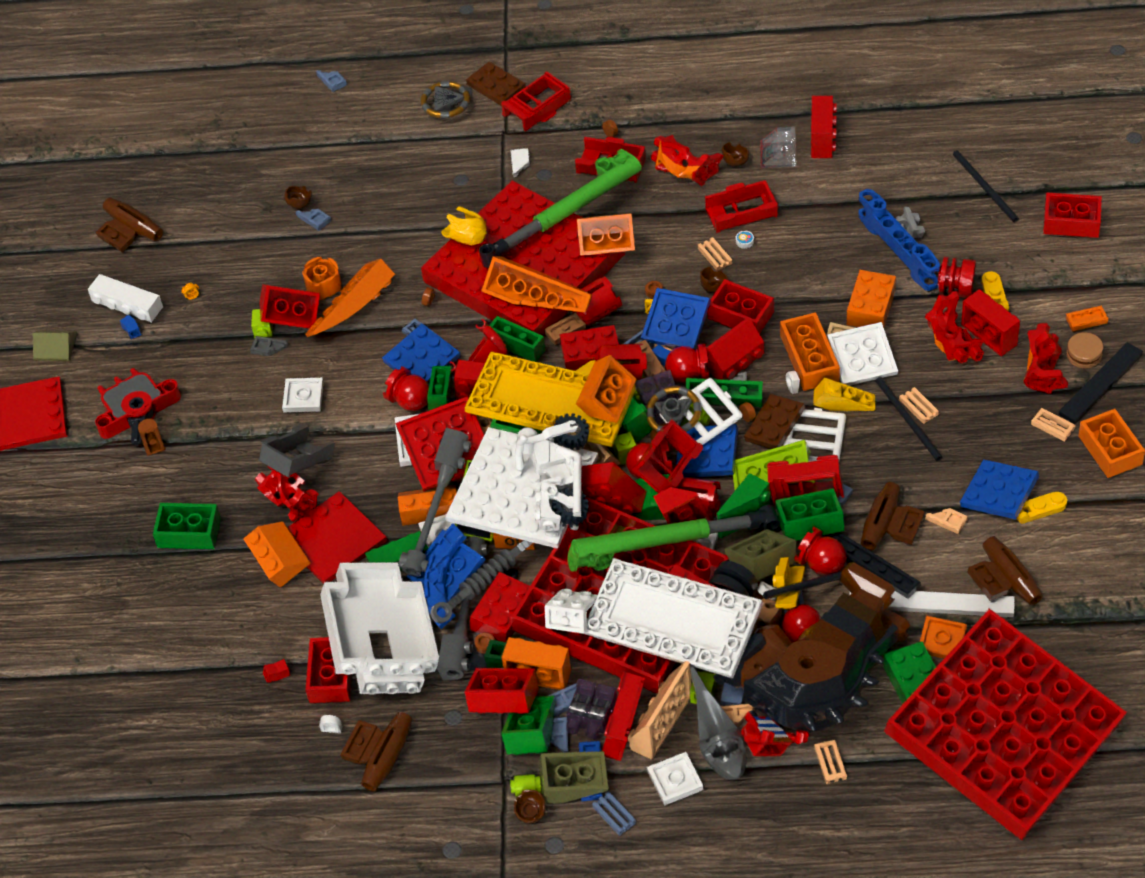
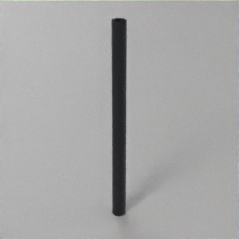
[953,150,1019,222]
[875,377,943,461]
[763,571,842,600]

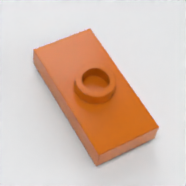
[1065,305,1109,332]

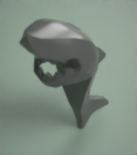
[690,665,746,780]

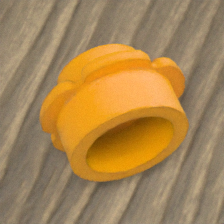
[181,283,199,300]

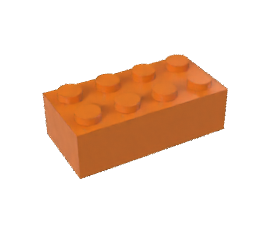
[780,312,840,391]

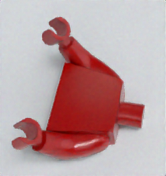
[450,319,508,374]

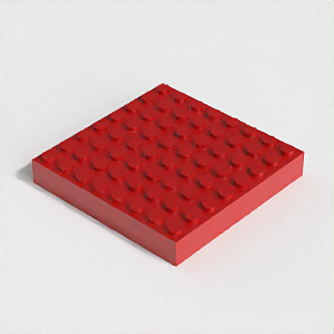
[421,180,625,336]
[511,497,729,694]
[884,608,1127,840]

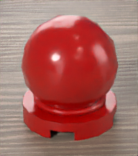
[665,344,709,383]
[383,366,429,412]
[626,438,673,479]
[794,527,846,576]
[783,604,821,642]

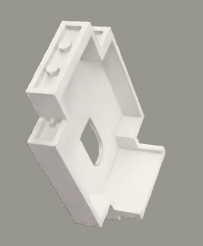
[320,563,439,695]

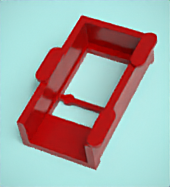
[501,71,571,132]
[575,137,646,183]
[705,180,778,233]
[632,419,703,493]
[767,455,844,506]
[602,671,645,761]

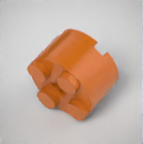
[302,257,342,300]

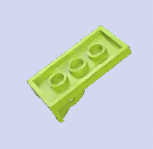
[733,440,815,490]

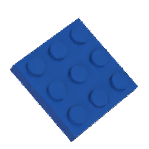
[641,288,711,350]
[382,323,461,384]
[676,424,738,478]
[960,459,1039,520]
[407,530,486,601]

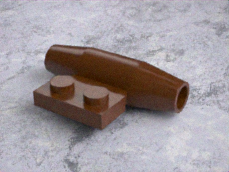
[96,197,163,252]
[860,482,925,550]
[967,536,1043,606]
[340,712,413,791]

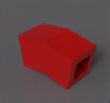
[263,659,290,683]

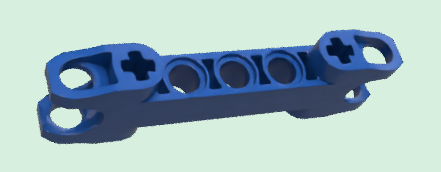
[859,188,940,291]

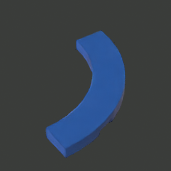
[424,523,467,629]

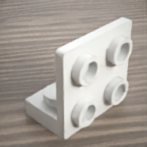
[545,589,598,633]

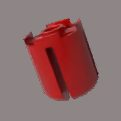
[572,276,622,326]
[595,343,647,381]
[676,477,721,521]

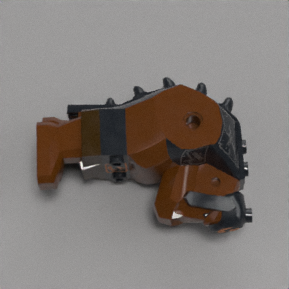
[713,562,910,733]

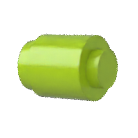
[510,774,541,797]

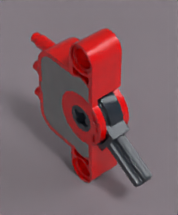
[95,368,181,446]

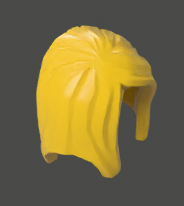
[441,207,487,245]

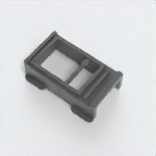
[259,424,335,477]

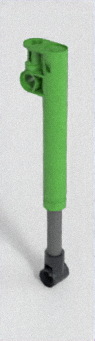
[479,149,641,268]
[568,505,781,572]

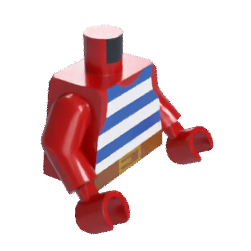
[741,710,809,756]

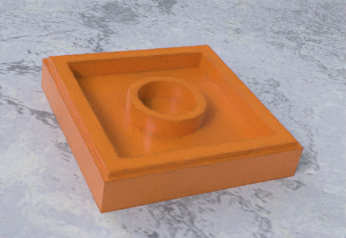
[920,616,967,659]

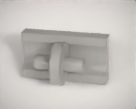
[896,207,925,238]

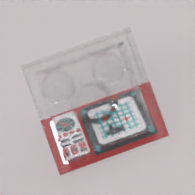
[760,127,796,168]

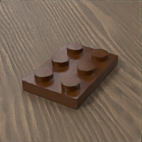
[466,61,526,106]
[744,394,805,449]

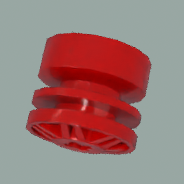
[938,257,976,298]

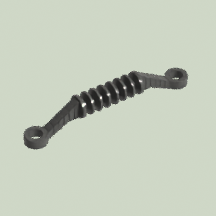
[430,540,533,623]

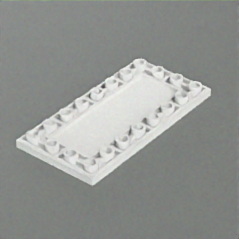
[584,559,763,678]

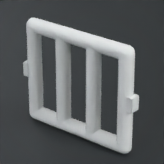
[660,378,743,445]
[783,408,846,462]

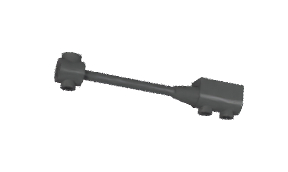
[398,428,471,577]
[437,536,490,680]

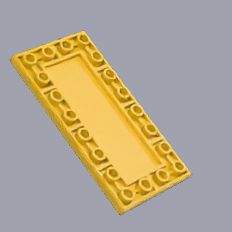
[465,352,636,447]

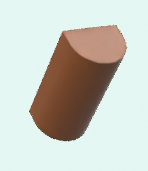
[138,419,165,456]

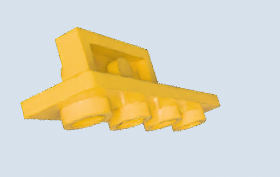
[773,557,805,609]

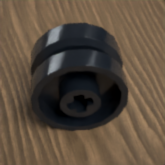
[708,561,758,597]

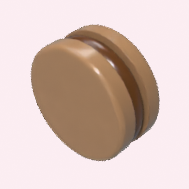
[1066,332,1103,369]

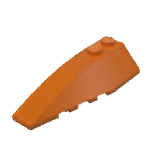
[482,256,592,312]
[305,258,395,337]

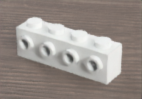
[88,274,163,322]

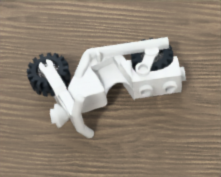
[515,413,589,531]

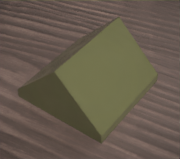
[33,330,77,361]

